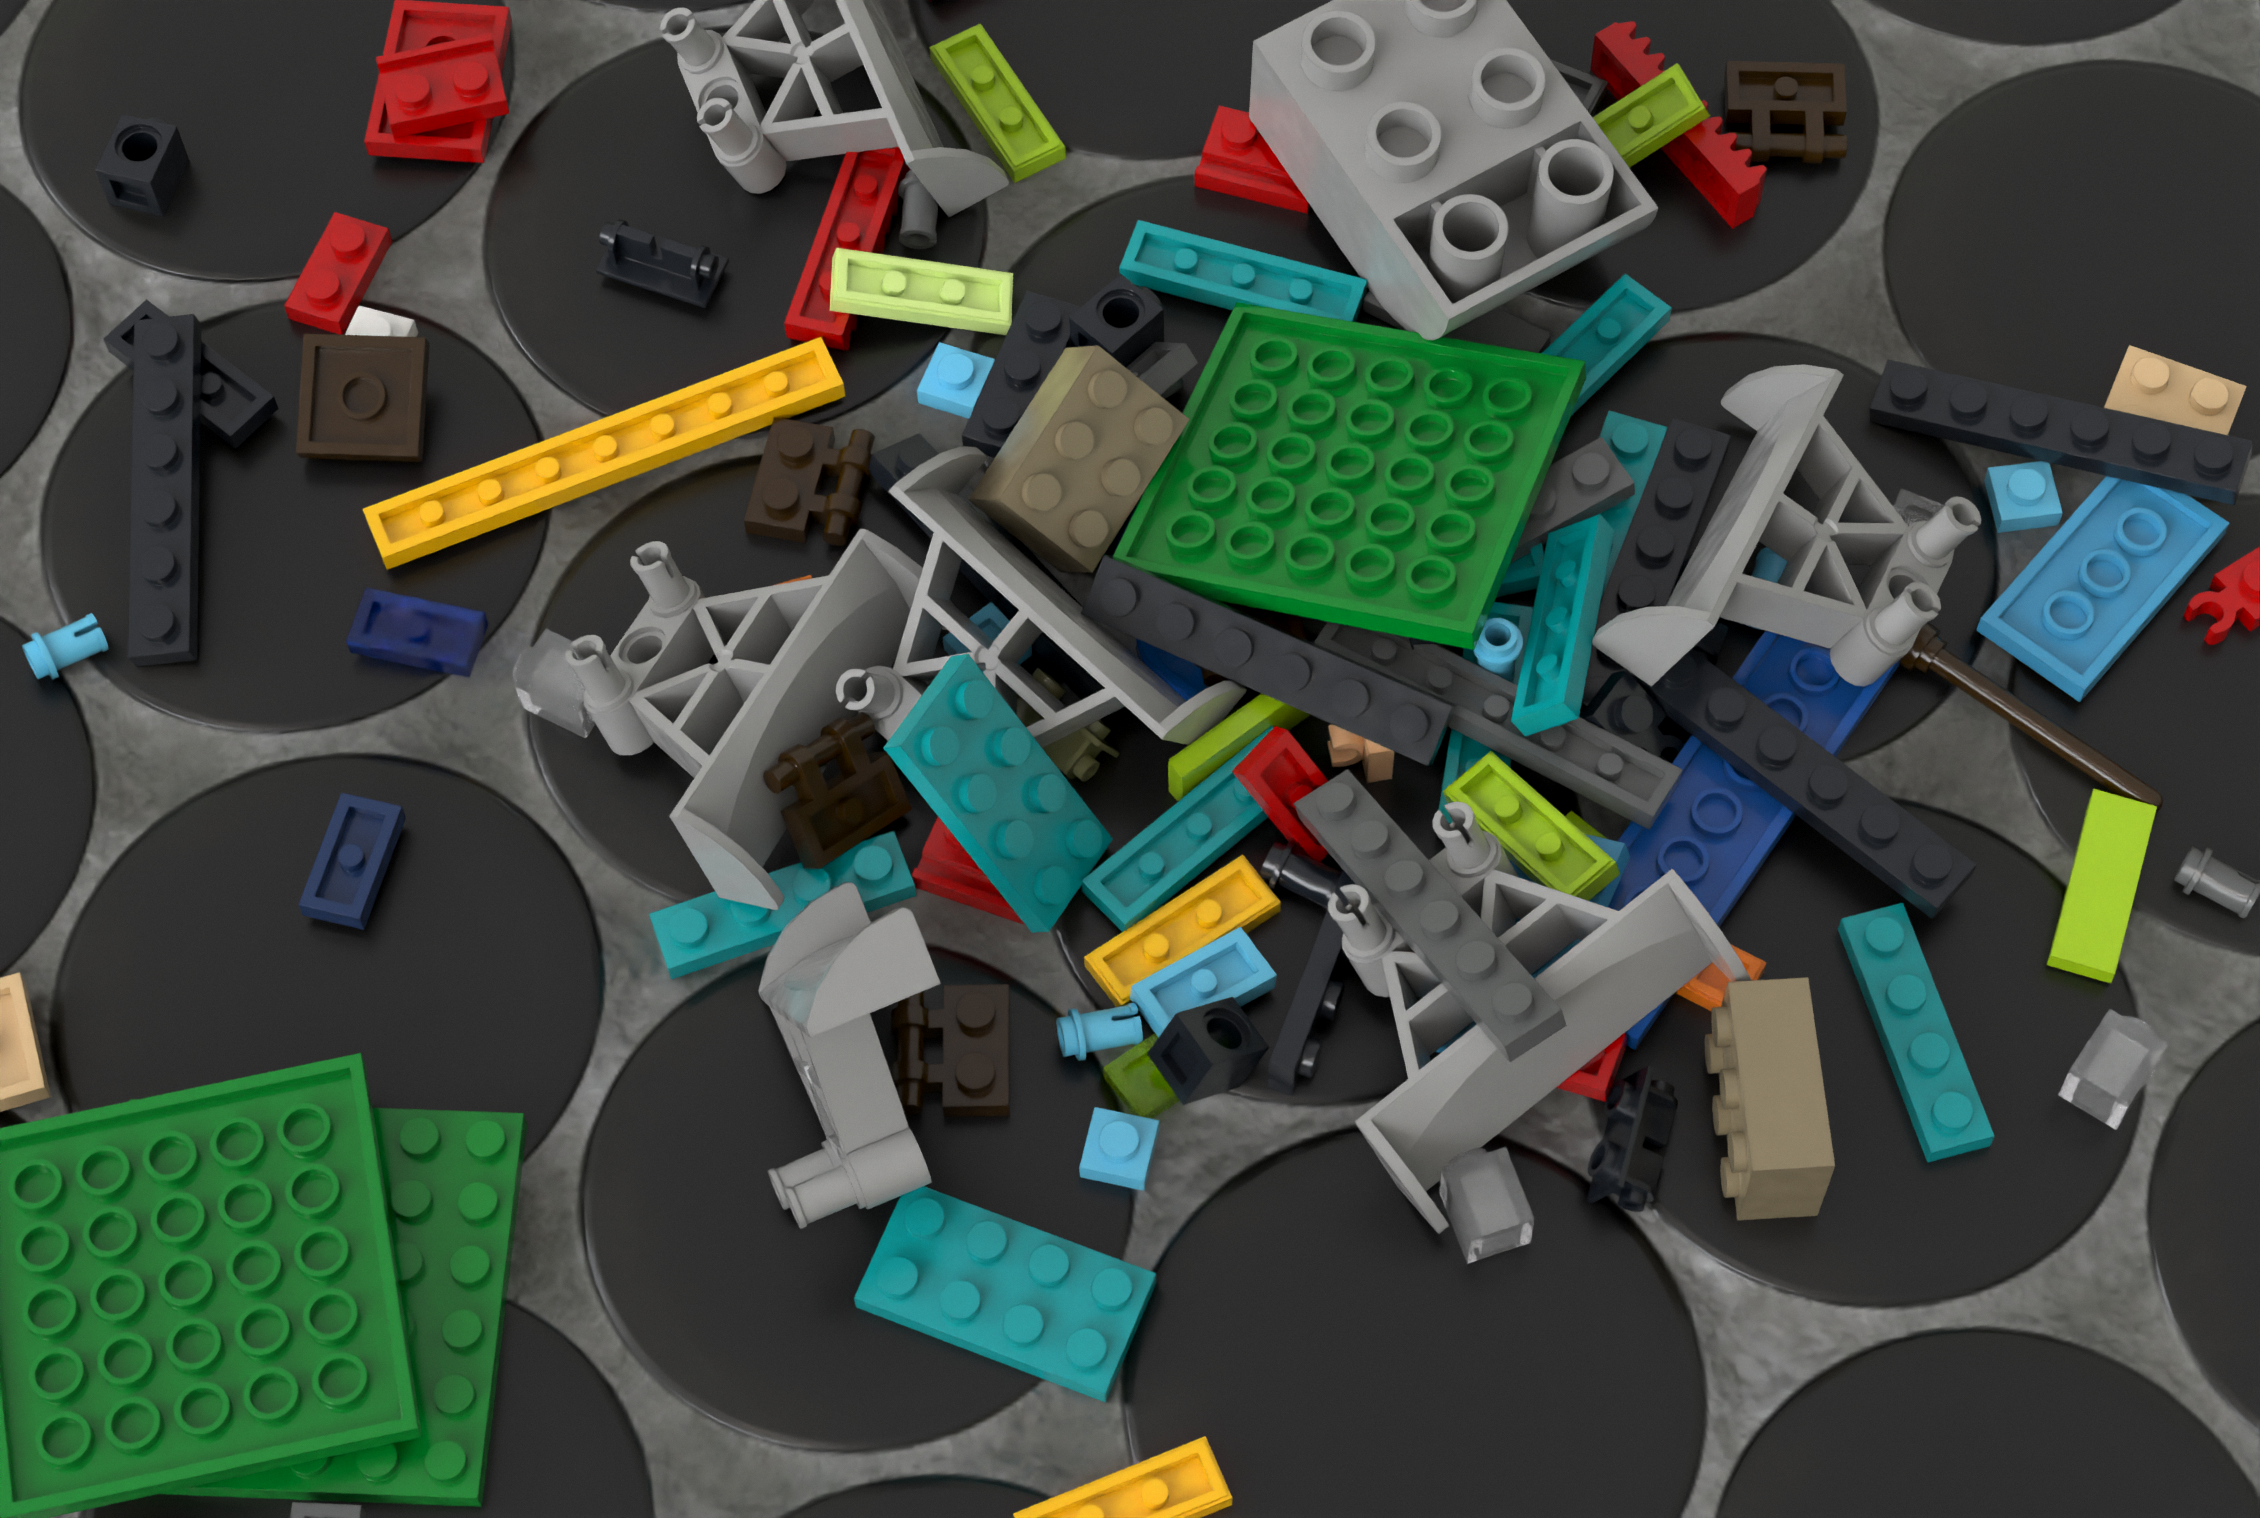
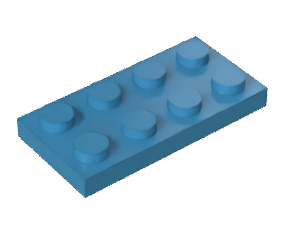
[1976,476,2229,702]

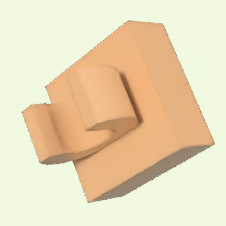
[1327,724,1394,783]

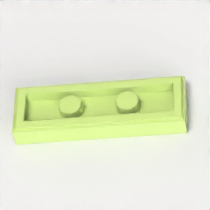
[829,248,1013,335]

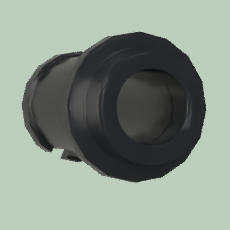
[1260,841,1342,910]

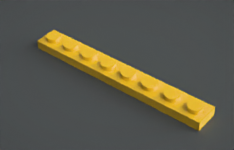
[363,337,846,570]

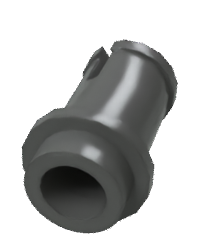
[898,170,938,249]
[2174,846,2260,919]

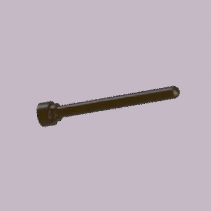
[1900,622,2163,813]

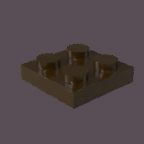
[296,333,430,462]

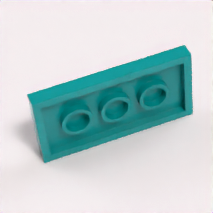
[883,654,1113,933]
[854,1186,1157,1403]

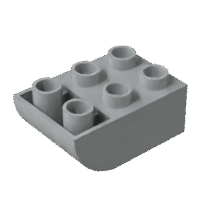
[1249,0,1658,340]

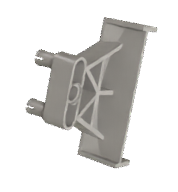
[659,0,1009,217]
[1592,364,1981,687]
[836,446,1247,748]
[565,529,954,910]
[1328,802,1752,1234]
[758,882,941,1229]

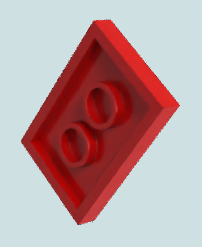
[364,0,512,163]

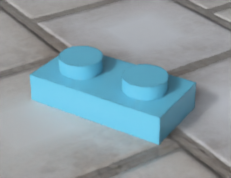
[1130,927,1277,1038]

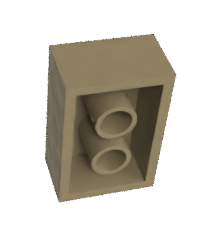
[968,345,1190,573]
[1705,977,1835,1221]

